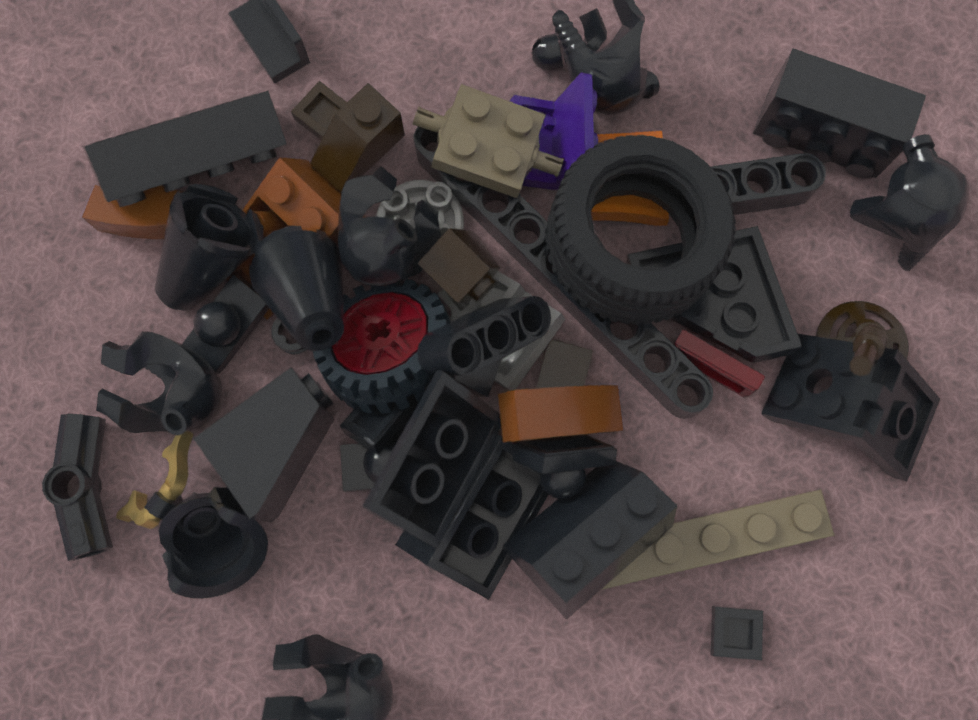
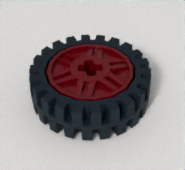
[313,279,451,414]

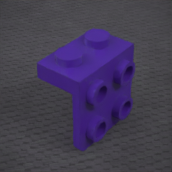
[509,73,598,190]

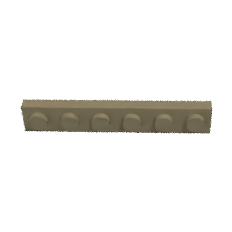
[601,489,835,590]

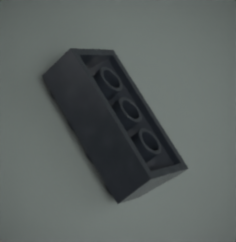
[82,91,287,207]

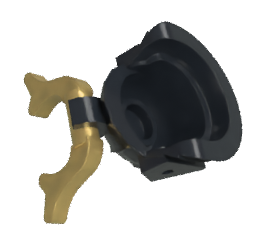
[116,430,268,599]

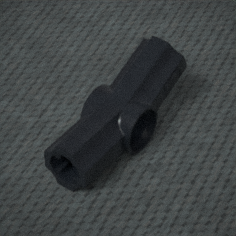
[42,413,113,561]

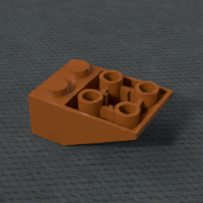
[227,157,367,320]

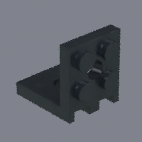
[761,333,940,482]

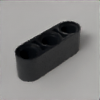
[711,153,826,215]
[417,296,551,376]

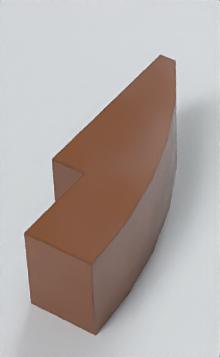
[82,185,183,239]
[498,385,623,443]

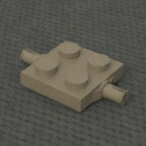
[413,84,564,198]

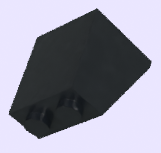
[193,367,334,522]

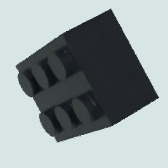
[753,48,926,178]

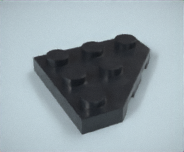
[626,226,802,363]

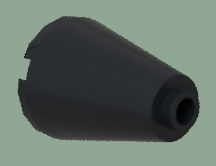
[155,184,264,311]
[248,226,344,351]

